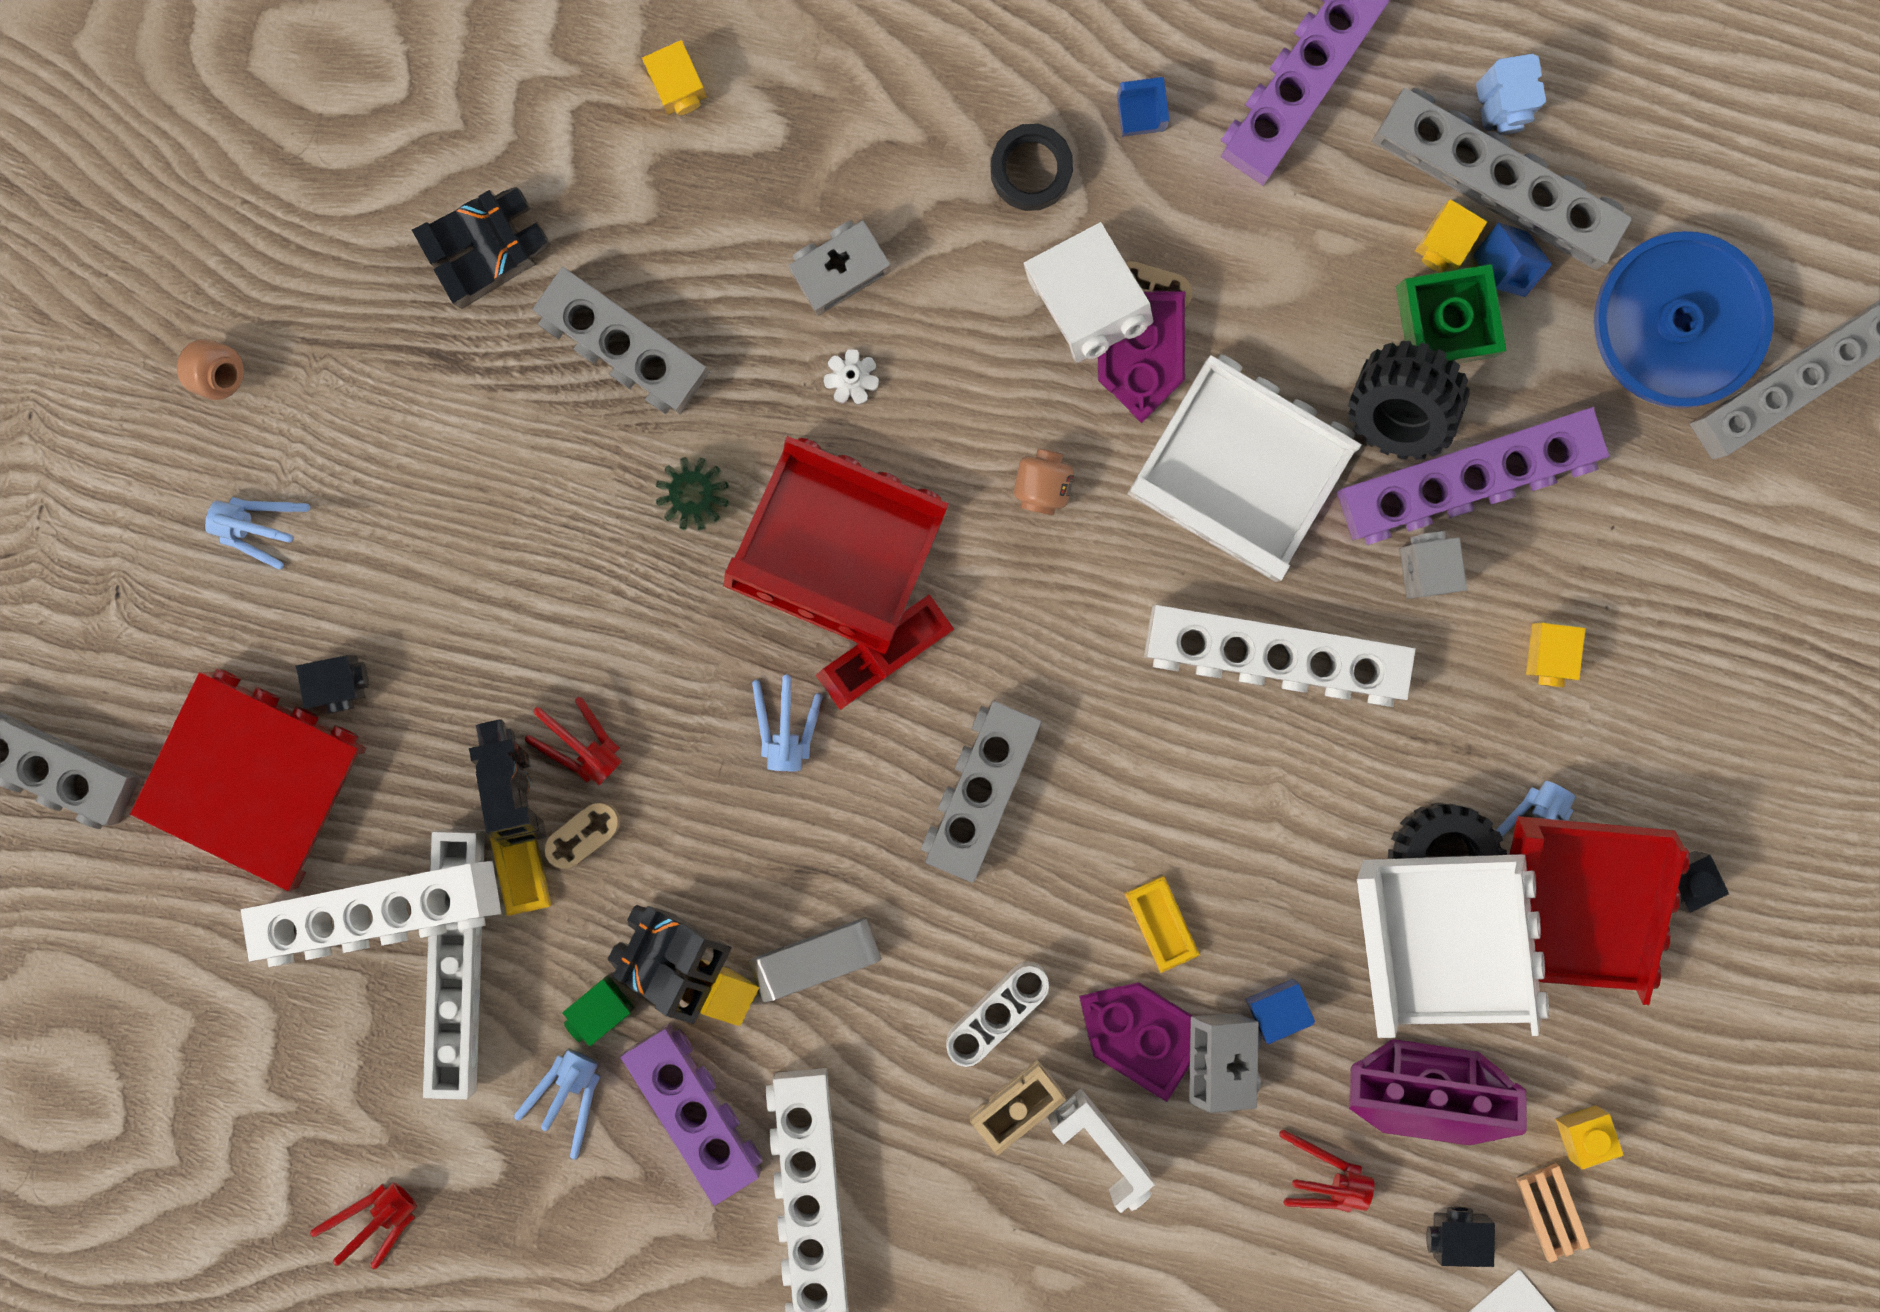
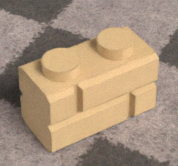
[969,1059,1067,1156]

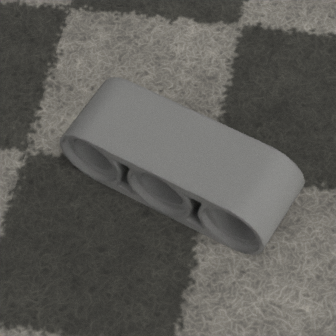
[748,918,882,1002]

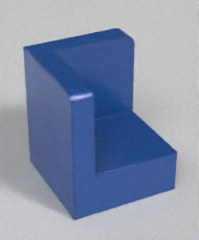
[1117,77,1169,137]
[1474,222,1552,297]
[1245,979,1315,1044]

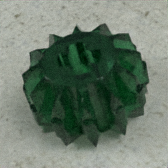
[656,457,730,531]

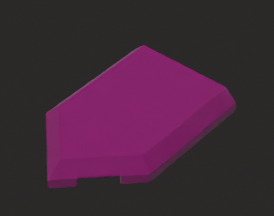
[1098,291,1185,423]
[1079,982,1193,1102]

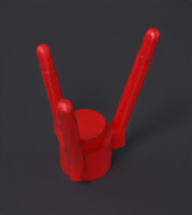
[524,697,622,786]
[1279,1130,1374,1213]
[310,1182,417,1269]

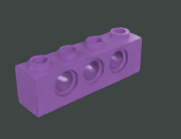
[621,1023,763,1206]

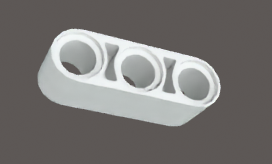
[946,961,1049,1067]

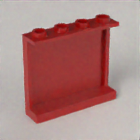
[723,436,949,655]
[130,668,367,891]
[1509,816,1690,1005]

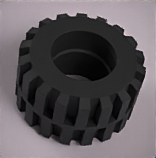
[1348,341,1470,460]
[1388,803,1507,859]

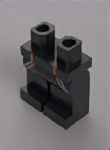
[412,187,551,309]
[469,719,547,847]
[608,905,732,1024]

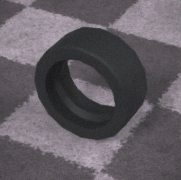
[990,123,1073,211]

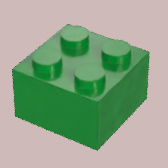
[1395,264,1507,364]

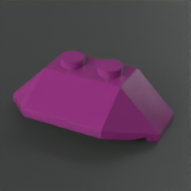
[1349,1039,1527,1146]

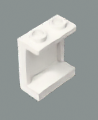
[1024,222,1153,363]
[1048,1089,1155,1213]

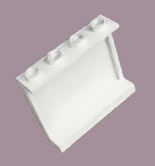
[1127,355,1362,582]
[1357,854,1549,1038]

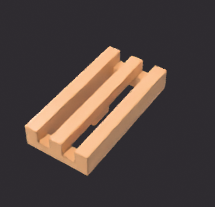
[1515,1163,1590,1263]

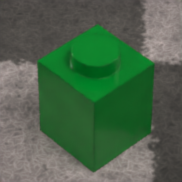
[562,975,636,1047]

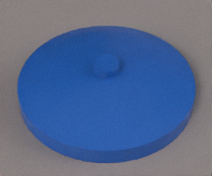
[1594,231,1774,408]

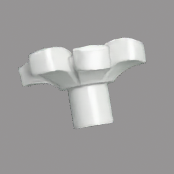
[824,349,879,405]

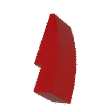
[816,594,954,710]

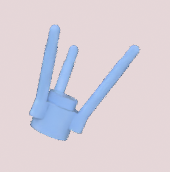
[205,497,310,570]
[752,674,823,772]
[1495,781,1576,837]
[514,1049,601,1160]

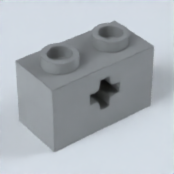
[788,220,891,316]
[1399,531,1467,599]
[1189,1013,1261,1113]

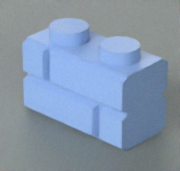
[1476,53,1546,135]

